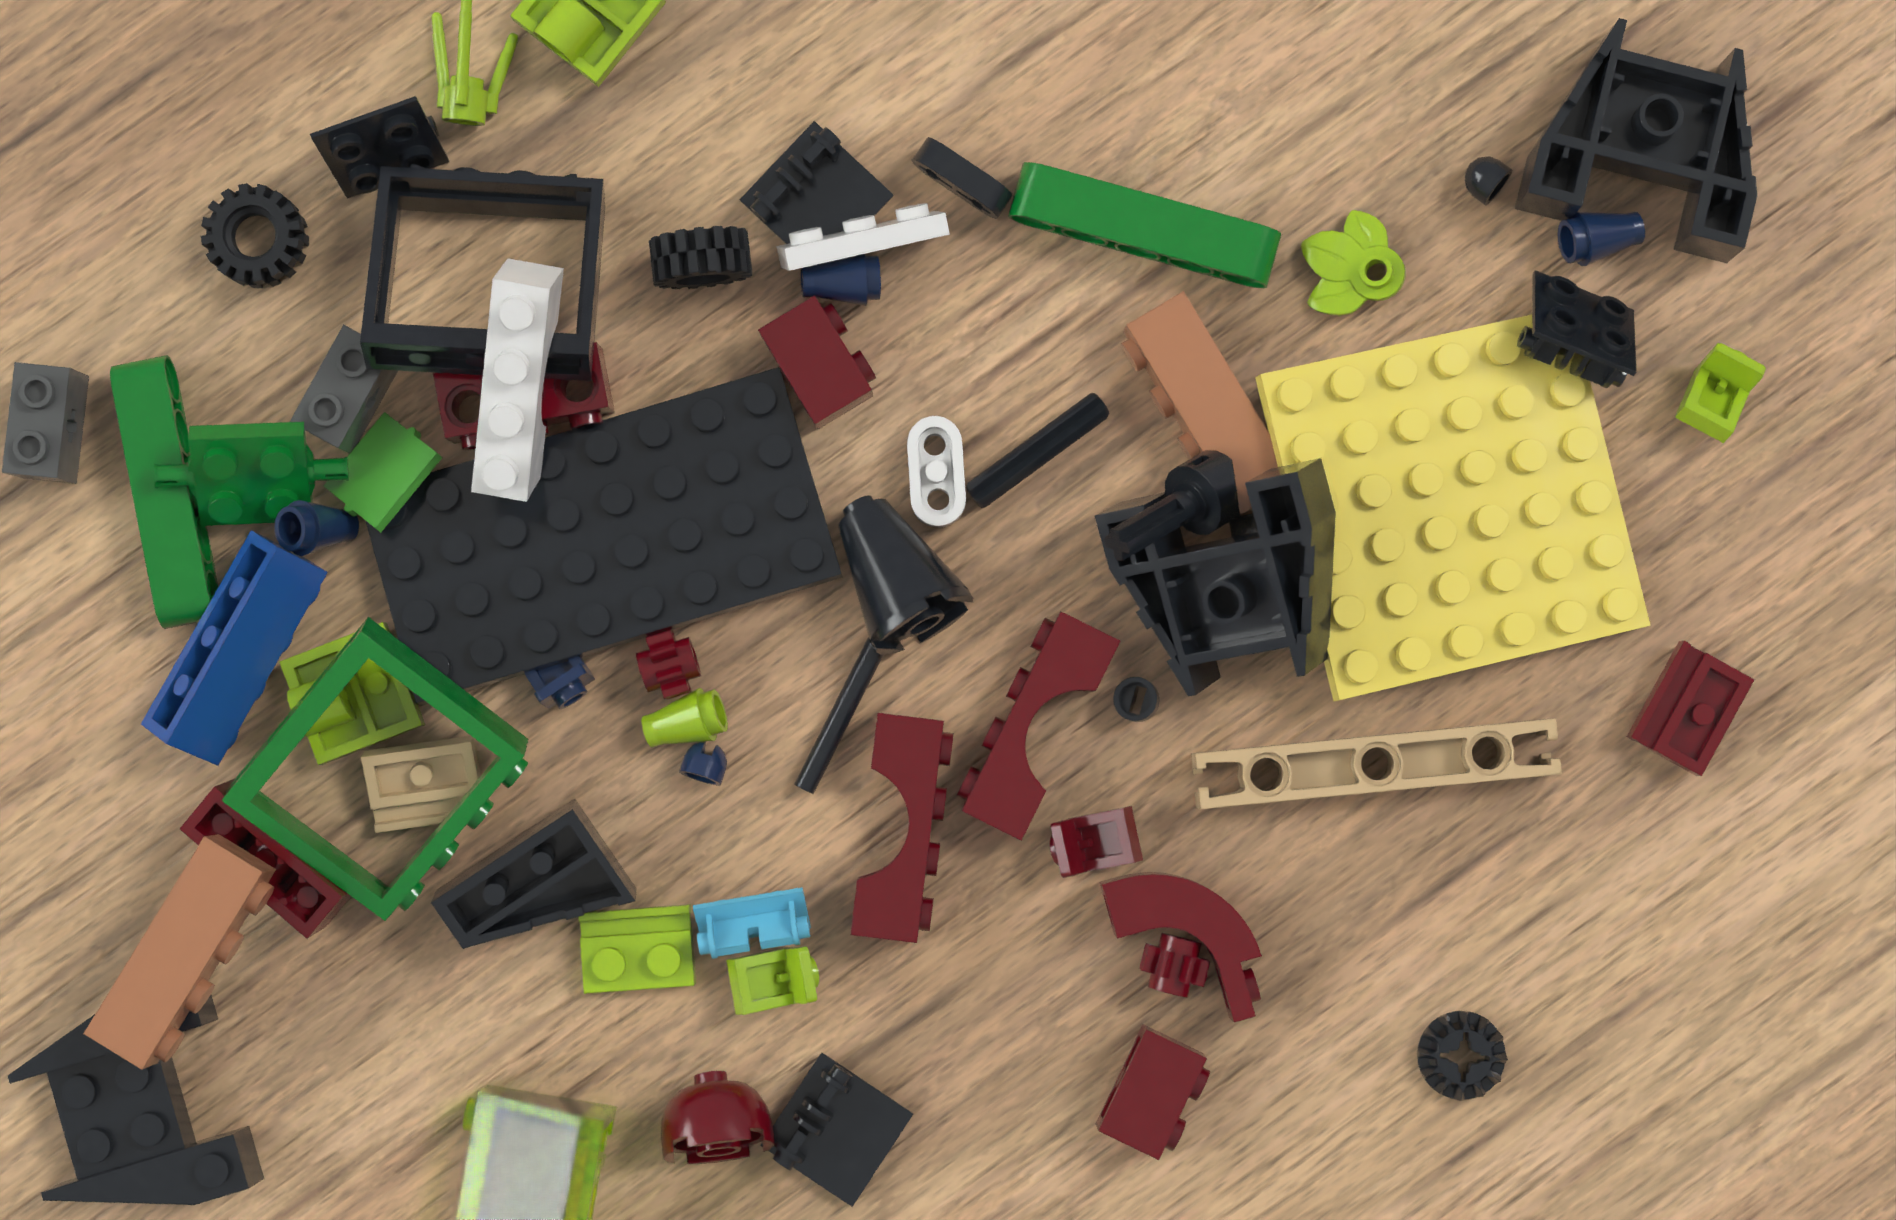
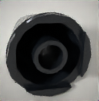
[838,495,974,655]

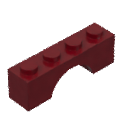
[956,612,1121,841]
[850,713,954,943]

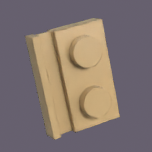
[361,736,481,833]

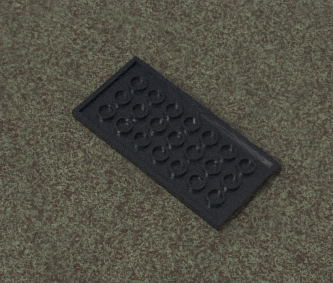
[366,367,843,706]

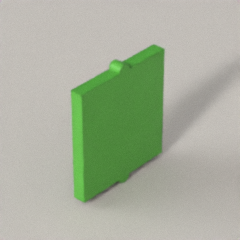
[323,412,443,533]

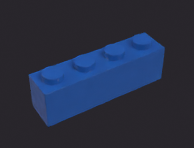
[141,530,328,766]

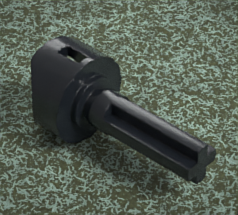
[1104,450,1240,561]

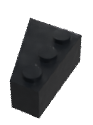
[431,799,637,949]

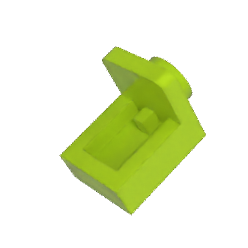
[1675,343,1766,443]
[726,946,819,1015]

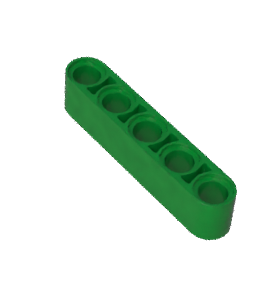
[1008,162,1281,288]
[110,355,219,629]

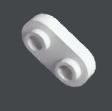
[907,416,966,527]

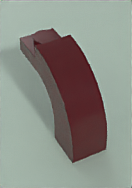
[1099,872,1262,1023]

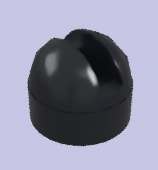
[1465,156,1513,206]
[1113,677,1160,722]

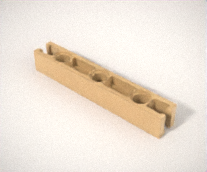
[1191,719,1562,809]

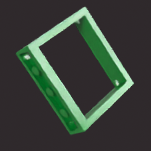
[222,617,529,921]

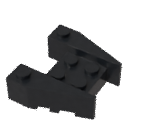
[1515,18,1757,263]
[1095,458,1336,696]
[8,995,265,1205]

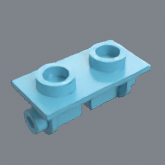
[693,887,811,959]

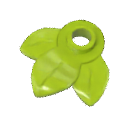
[1301,210,1406,316]

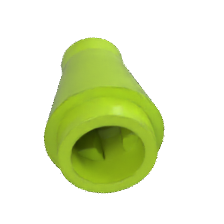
[641,688,728,748]

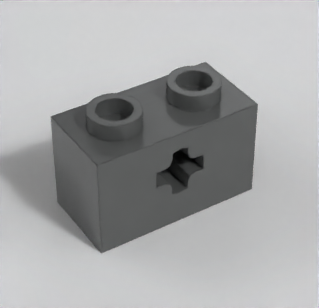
[290,324,398,454]
[2,362,89,484]

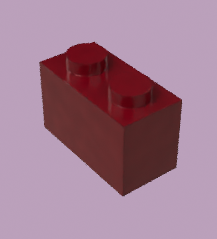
[758,295,876,430]
[1095,1024,1210,1160]

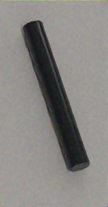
[794,637,883,794]

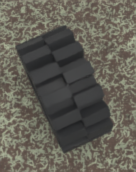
[201,183,309,288]
[649,226,752,289]

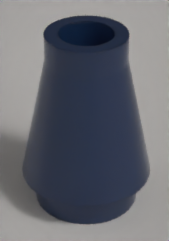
[1557,212,1645,266]
[800,254,881,306]
[274,500,359,556]

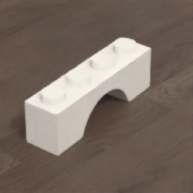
[471,258,564,502]

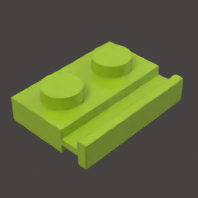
[579,904,696,994]

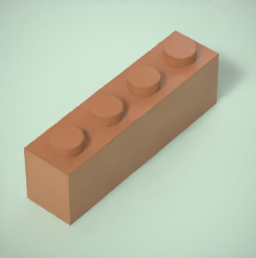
[1121,291,1278,519]
[83,834,276,1070]

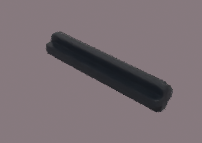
[966,393,1109,508]

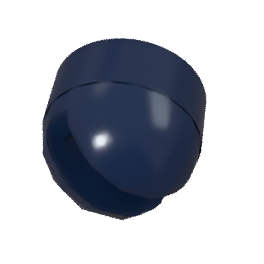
[679,742,727,786]

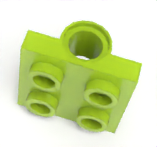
[510,0,666,87]
[279,622,425,765]

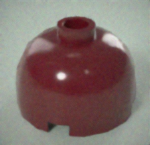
[661,1071,775,1164]

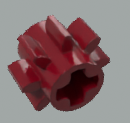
[636,629,701,700]
[1139,933,1211,998]

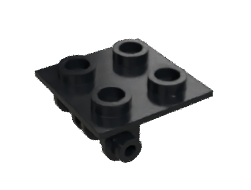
[310,96,449,199]
[740,121,894,244]
[1517,270,1637,388]
[760,1052,914,1207]

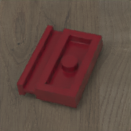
[1626,641,1755,776]

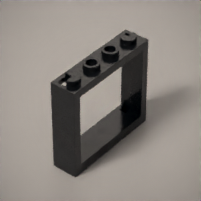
[360,164,606,381]

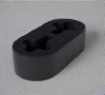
[912,137,1013,219]

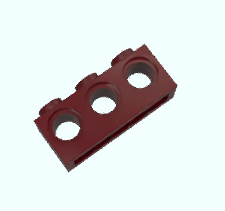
[433,342,615,450]
[180,778,351,939]

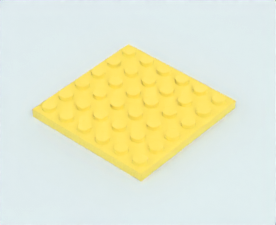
[1255,315,1651,701]

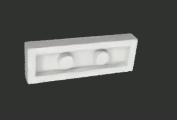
[776,203,950,271]

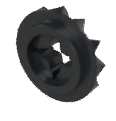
[1417,1011,1508,1101]

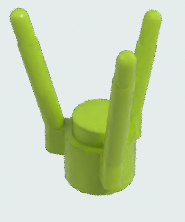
[431,0,519,126]

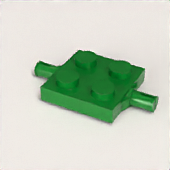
[154,422,349,526]

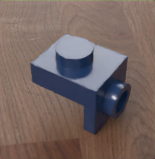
[524,656,595,709]

